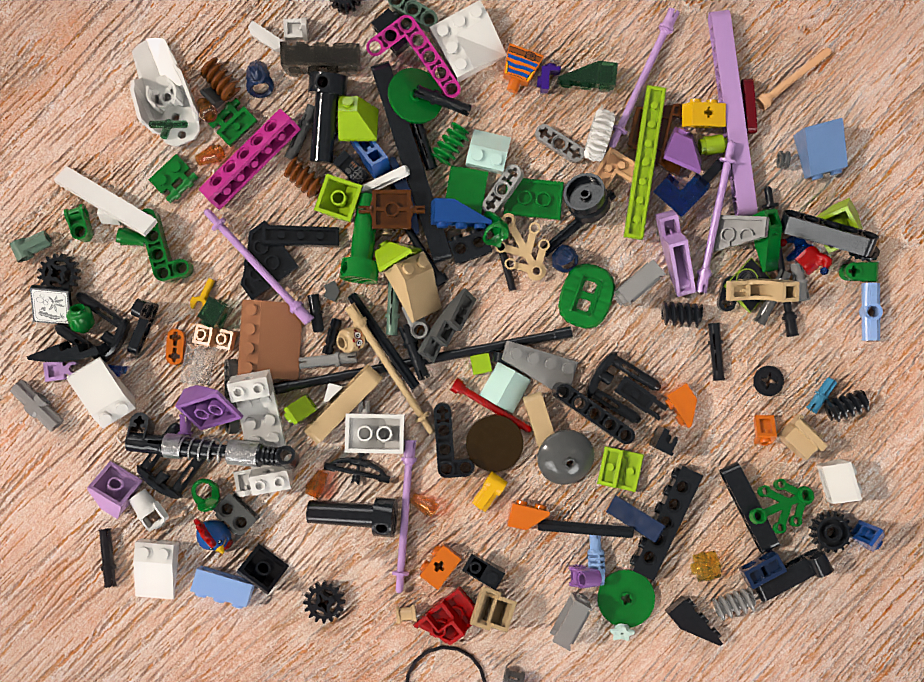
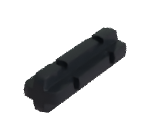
[322,318,342,355]

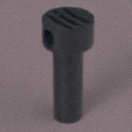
[308,71,348,163]
[306,497,398,537]

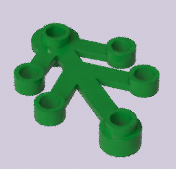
[749,479,814,534]

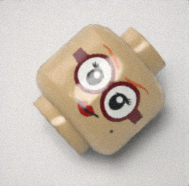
[336,326,366,353]

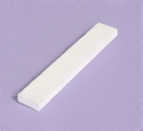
[54,166,158,236]

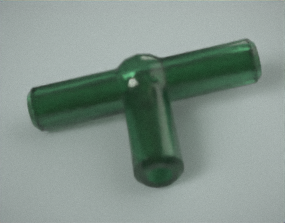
[149,119,188,139]

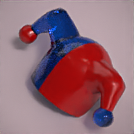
[781,236,833,275]

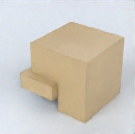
[777,414,828,460]
[470,586,517,632]

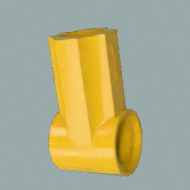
[472,471,508,512]

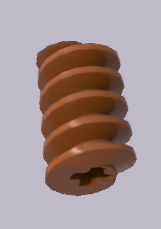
[201,57,241,101]
[284,156,323,198]

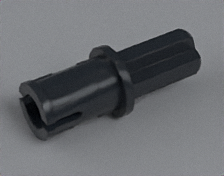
[307,294,324,333]

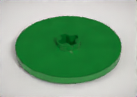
[388,68,442,124]
[597,569,655,628]

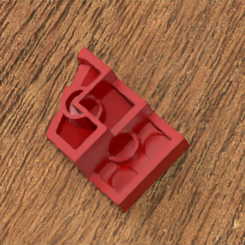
[413,586,475,645]

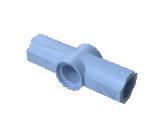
[859,283,883,341]

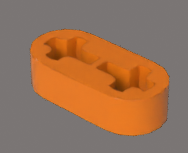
[166,329,186,365]

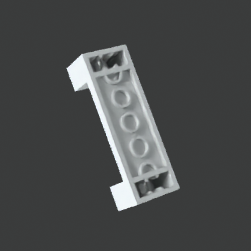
[227,369,294,496]

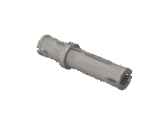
[299,351,358,369]

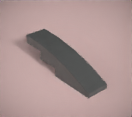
[417,288,476,363]

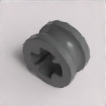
[776,151,791,169]

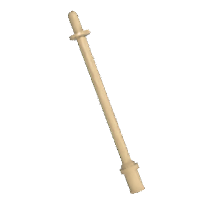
[344,302,435,434]

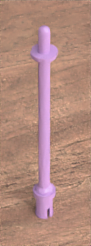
[609,8,680,148]
[696,140,737,293]
[204,209,314,325]
[392,440,417,593]

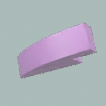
[655,210,696,297]

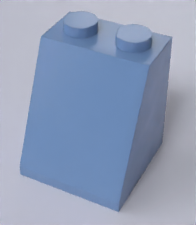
[793,118,848,181]

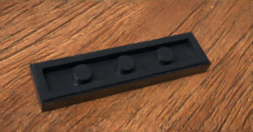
[262,225,339,247]

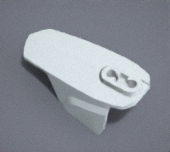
[130,38,200,147]

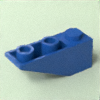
[431,198,492,230]

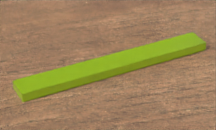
[623,85,666,240]

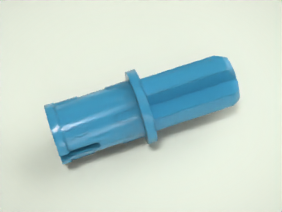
[806,377,837,414]

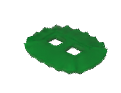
[558,263,615,329]

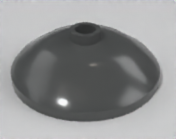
[537,430,594,485]

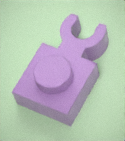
[43,361,79,382]

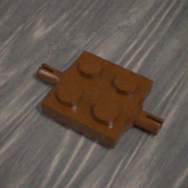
[358,190,425,229]

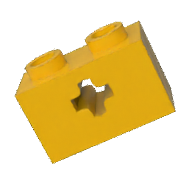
[682,99,726,129]

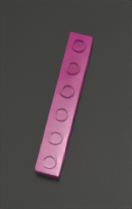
[199,109,301,210]

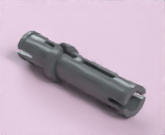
[285,104,314,160]
[754,268,792,325]

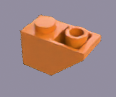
[664,383,697,428]
[507,499,550,530]

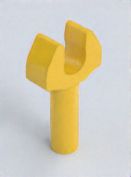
[190,278,215,313]

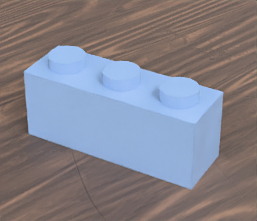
[190,565,255,609]

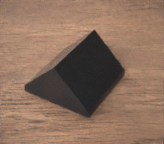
[236,543,289,595]

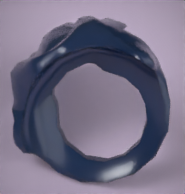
[246,60,274,98]
[552,244,578,273]

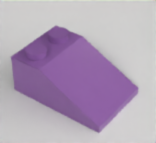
[175,385,244,430]

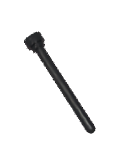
[404,228,449,287]

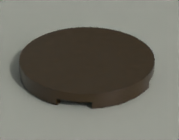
[466,414,524,472]

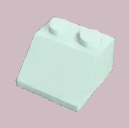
[466,129,511,175]

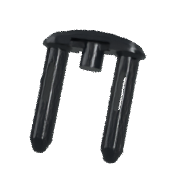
[55,292,131,363]
[586,351,661,423]
[137,422,206,499]

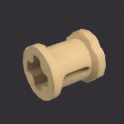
[396,604,417,624]

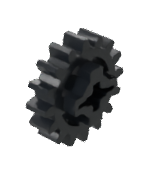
[37,253,81,292]
[303,580,346,624]

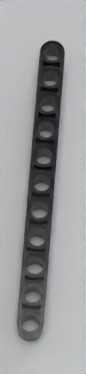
[371,61,453,264]

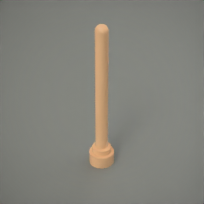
[755,47,832,111]

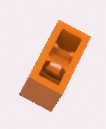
[419,542,462,590]

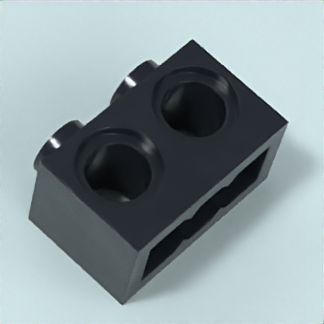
[449,229,492,265]

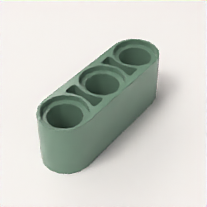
[388,0,438,32]

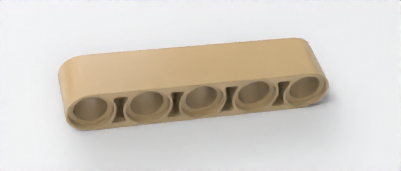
[303,364,383,444]

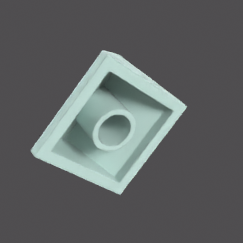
[480,362,531,413]

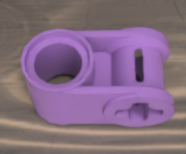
[569,565,602,589]

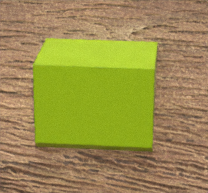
[314,174,363,223]

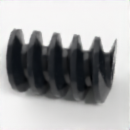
[661,301,703,328]
[824,390,870,422]

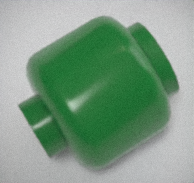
[66,304,95,333]

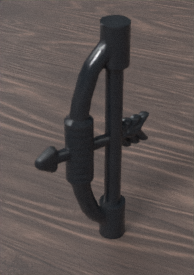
[324,453,391,485]

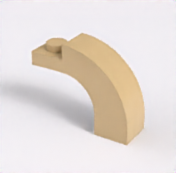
[726,279,800,302]

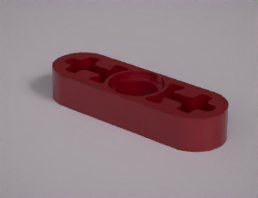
[741,78,758,134]

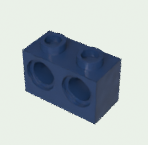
[738,550,787,589]

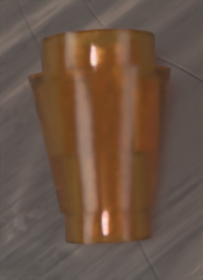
[197,98,218,123]
[195,144,225,166]
[304,469,328,499]
[410,493,440,517]

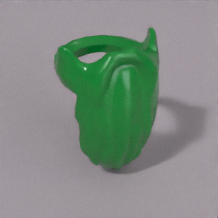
[483,211,509,248]
[191,479,220,513]

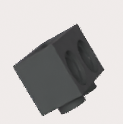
[214,491,260,536]

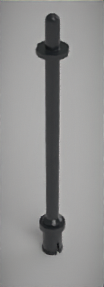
[762,186,799,337]

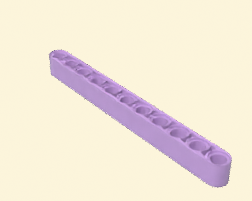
[708,10,757,216]

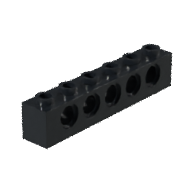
[629,464,703,581]

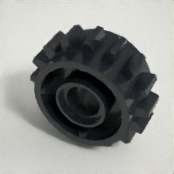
[808,510,853,553]

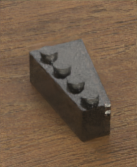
[280,41,362,77]

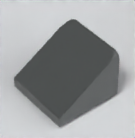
[200,87,225,109]

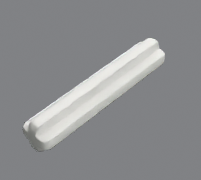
[361,165,410,193]

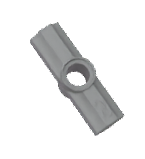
[10,380,64,432]

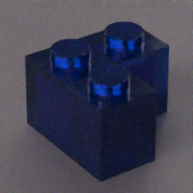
[653,173,711,217]

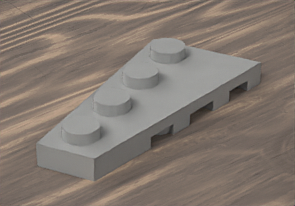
[501,341,578,396]

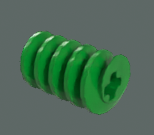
[431,122,469,166]

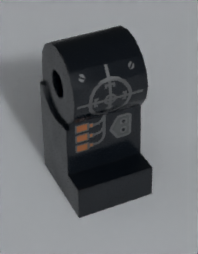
[332,150,370,185]

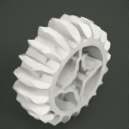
[584,109,615,162]

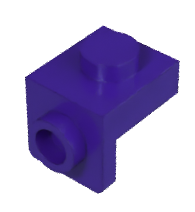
[537,63,561,94]

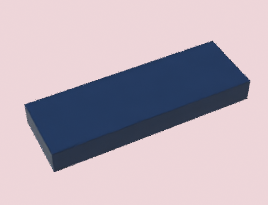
[606,495,666,543]

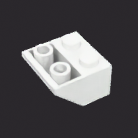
[816,459,862,504]

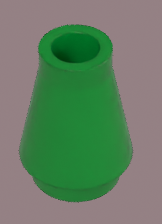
[116,227,145,246]

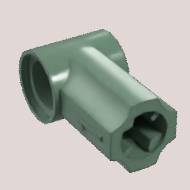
[9,230,53,262]

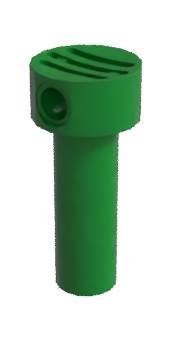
[339,193,379,284]

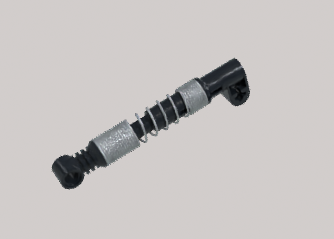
[125,412,300,470]

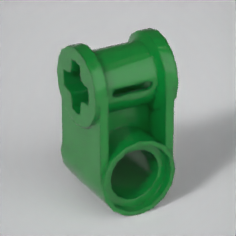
[64,203,94,242]
[839,262,879,282]

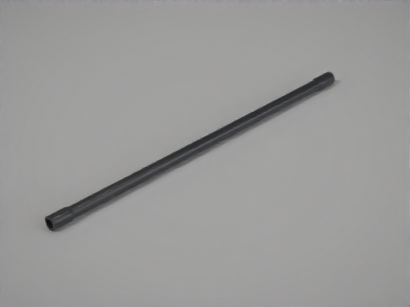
[273,326,573,395]

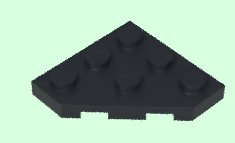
[241,220,299,300]

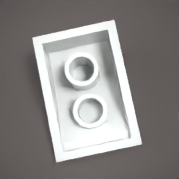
[67,357,136,429]
[345,413,405,454]
[133,538,179,600]

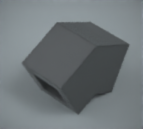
[324,280,341,302]

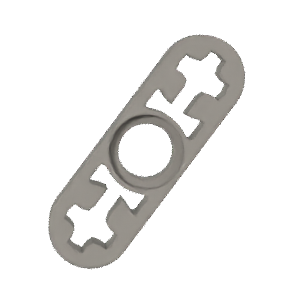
[535,124,584,163]
[483,164,524,214]

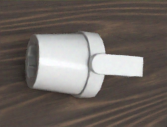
[129,489,169,531]

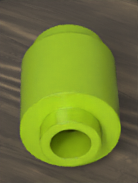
[698,134,728,156]

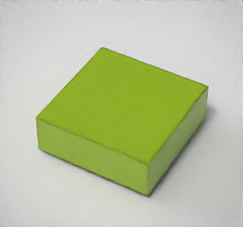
[470,353,492,375]

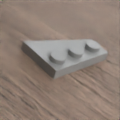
[710,215,769,253]

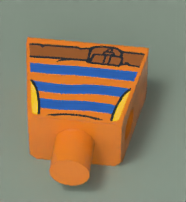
[503,43,544,93]

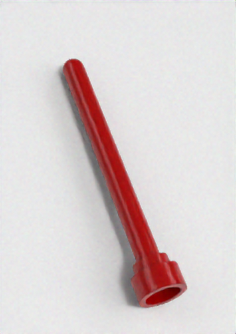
[450,377,532,433]

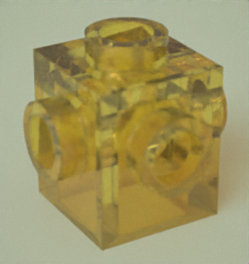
[690,551,721,582]

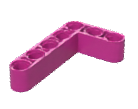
[366,15,461,98]

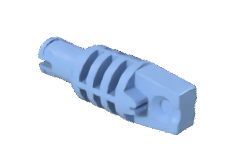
[587,535,606,586]

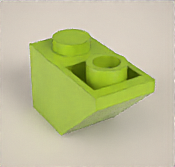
[284,394,319,425]

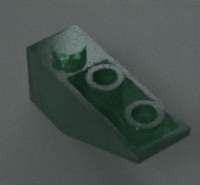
[557,61,618,92]

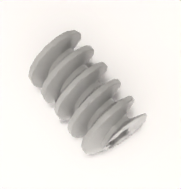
[712,586,756,621]

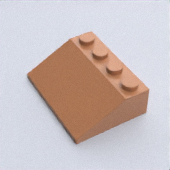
[237,299,302,380]

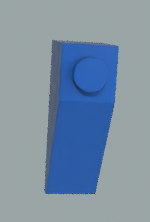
[350,141,391,179]
[850,520,885,552]

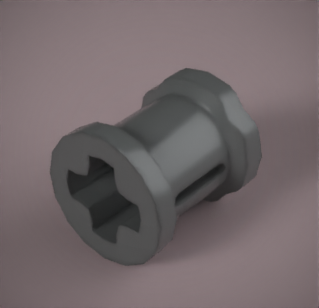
[503,667,525,682]

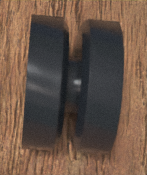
[563,173,611,223]

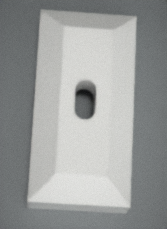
[248,21,287,53]

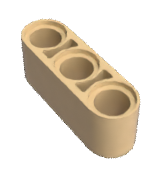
[522,391,554,448]

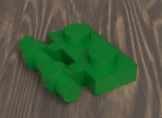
[208,98,258,147]
[148,154,199,203]

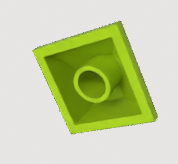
[338,96,379,141]
[816,198,863,254]
[374,240,422,272]

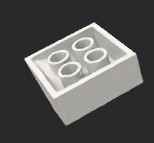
[429,0,507,83]

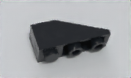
[665,595,723,646]

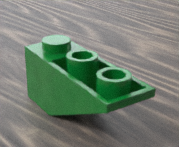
[752,209,782,273]

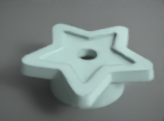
[610,624,635,641]

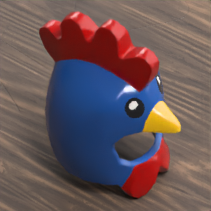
[193,518,233,554]

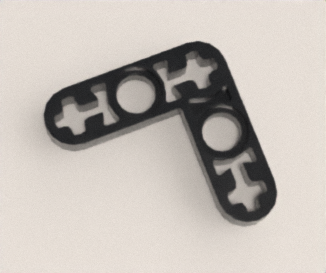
[127,298,159,355]

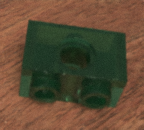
[197,296,234,329]

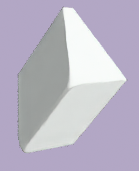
[324,383,345,402]

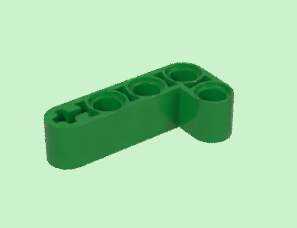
[142,208,194,283]

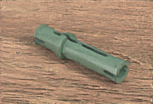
[385,280,400,336]

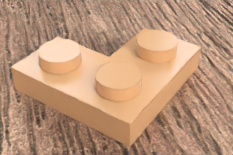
[594,147,635,189]

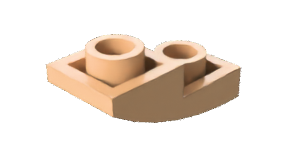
[193,324,237,351]

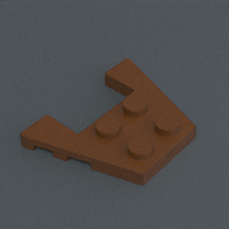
[627,103,682,176]

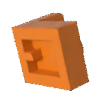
[753,415,777,446]

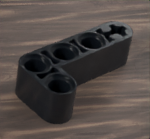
[434,402,474,478]
[755,548,834,602]

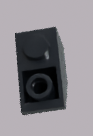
[462,553,505,590]

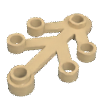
[495,213,550,281]

